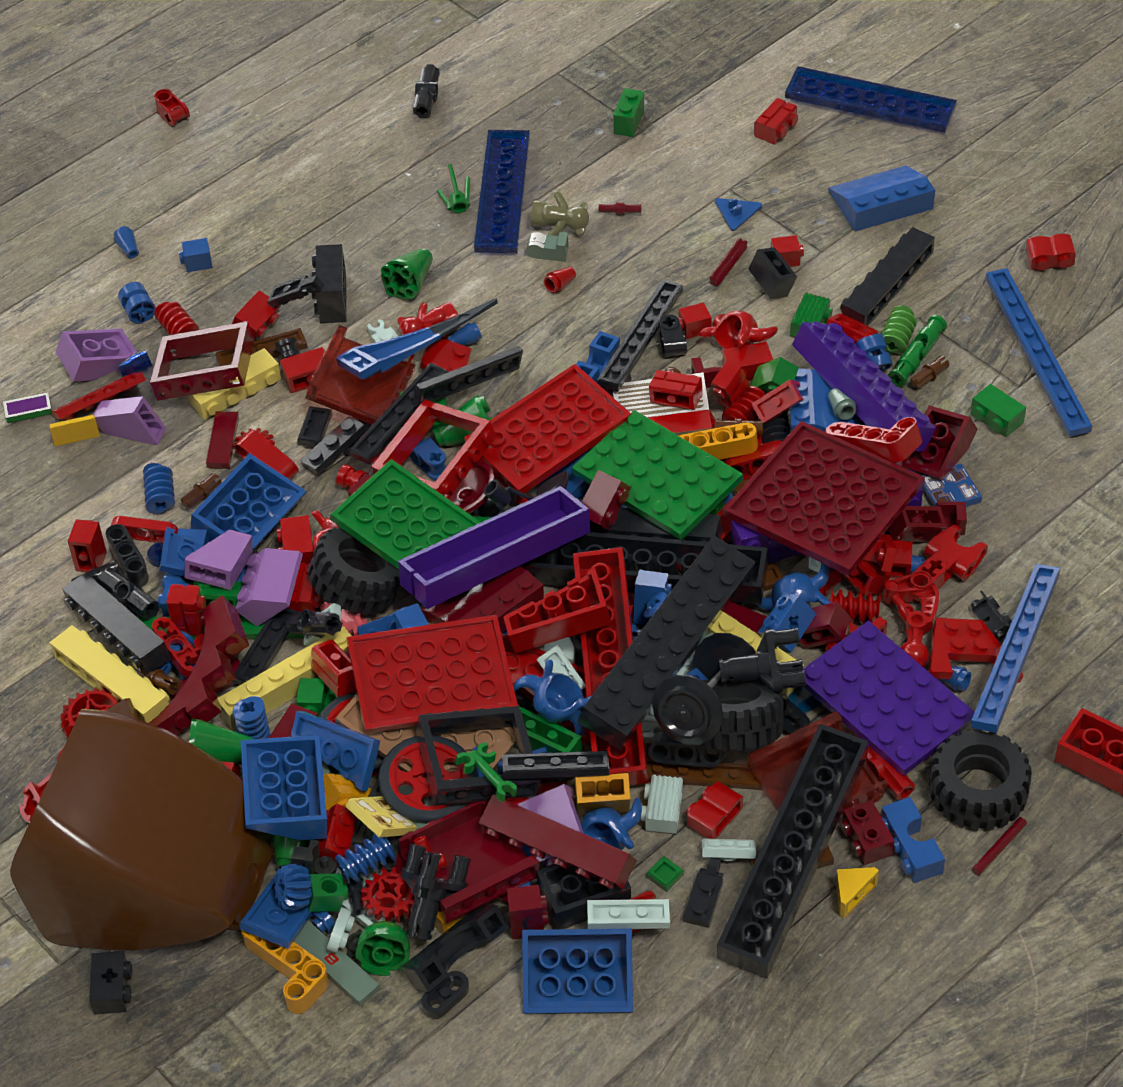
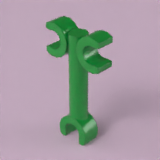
[456,742,517,802]

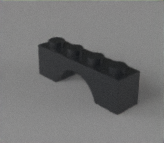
[401,903,510,992]

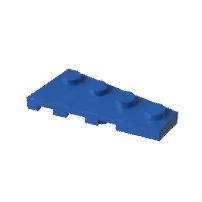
[159,527,248,582]
[291,711,380,791]

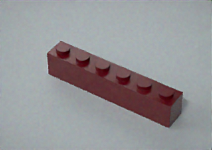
[479,795,637,890]

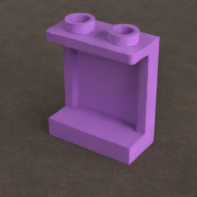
[517,784,584,867]

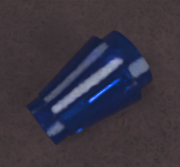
[118,350,153,377]

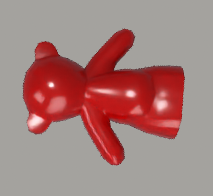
[397,302,459,339]

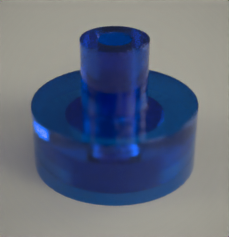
[147,542,163,567]

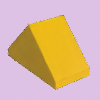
[836,867,879,919]

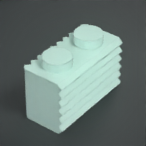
[641,774,683,834]

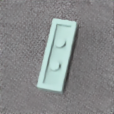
[587,899,670,929]

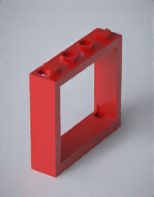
[372,399,497,499]

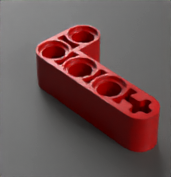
[826,417,922,463]

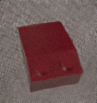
[902,405,978,480]

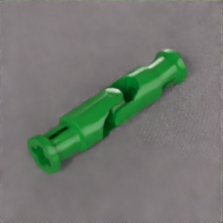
[888,315,947,387]

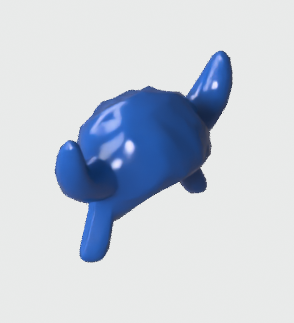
[756,563,831,611]
[513,659,591,737]
[581,798,642,850]

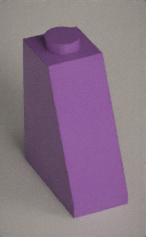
[93,396,167,445]
[185,530,252,590]

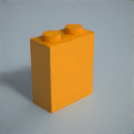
[575,773,630,816]

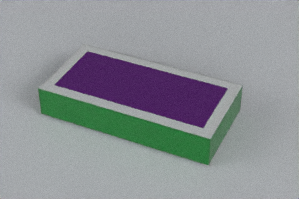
[3,393,52,423]

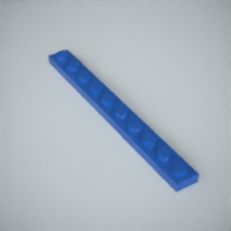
[986,268,1092,437]
[971,564,1060,733]

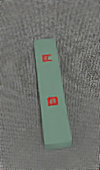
[255,901,380,1006]

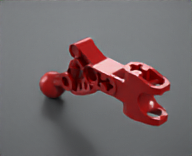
[883,525,988,668]

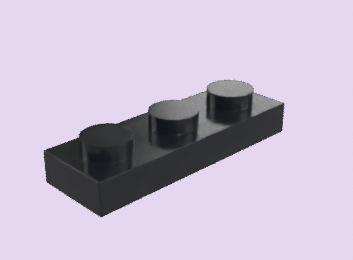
[300,416,367,475]

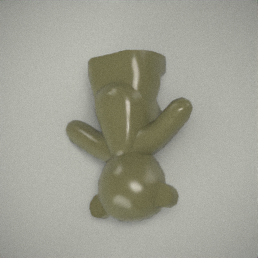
[531,191,589,236]

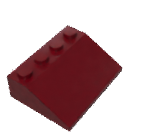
[421,566,544,633]

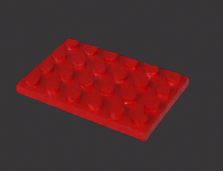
[464,364,631,493]
[347,615,518,734]

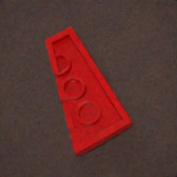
[51,372,146,421]

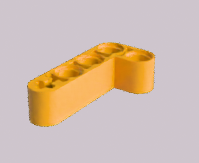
[678,423,758,460]
[241,930,329,1014]

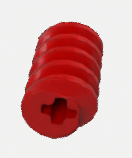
[154,301,199,335]
[722,386,766,421]
[830,589,881,623]

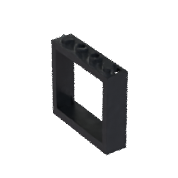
[416,706,541,806]

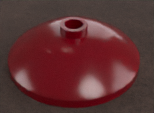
[442,461,496,514]

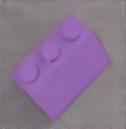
[236,548,303,626]

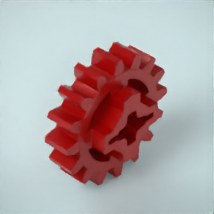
[361,867,414,923]

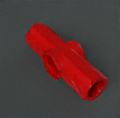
[857,736,915,800]

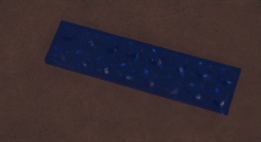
[785,66,957,133]
[474,130,530,254]

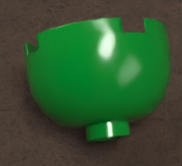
[356,921,411,976]

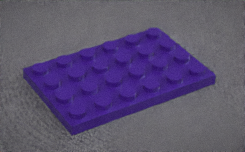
[803,621,975,776]

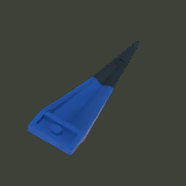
[336,298,498,380]

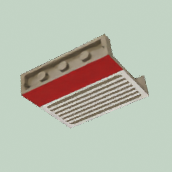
[613,373,712,435]

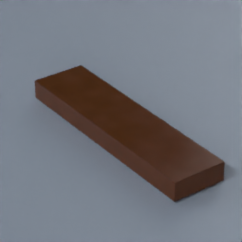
[215,328,308,366]

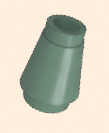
[828,389,856,420]

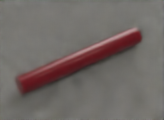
[972,817,1027,876]

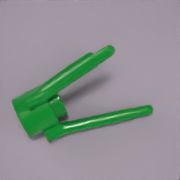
[437,164,471,213]

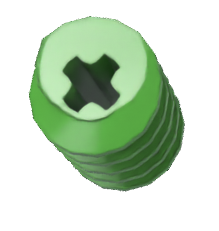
[882,305,917,354]

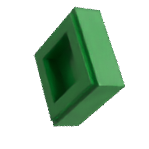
[646,856,684,892]

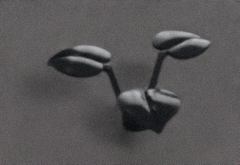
[478,471,569,518]

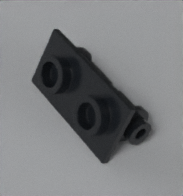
[971,591,1012,641]

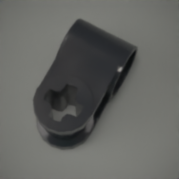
[659,314,687,358]

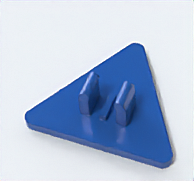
[715,198,762,231]

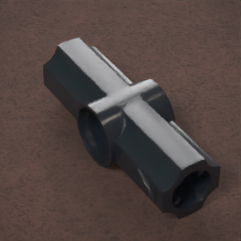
[413,64,440,118]
[98,567,159,620]
[284,609,343,638]

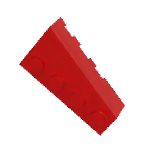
[503,568,612,653]

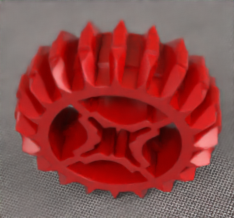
[60,687,122,739]

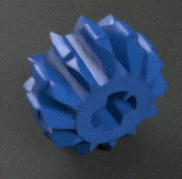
[274,864,313,910]

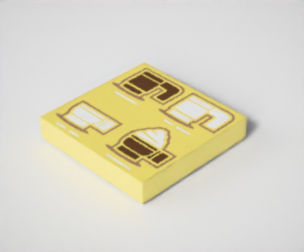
[346,796,417,837]

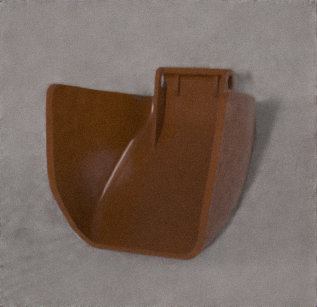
[10,709,274,950]

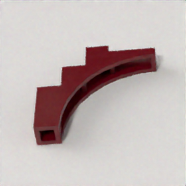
[149,595,249,735]

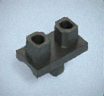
[292,840,337,875]

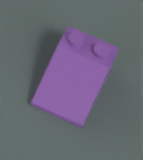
[56,329,141,381]

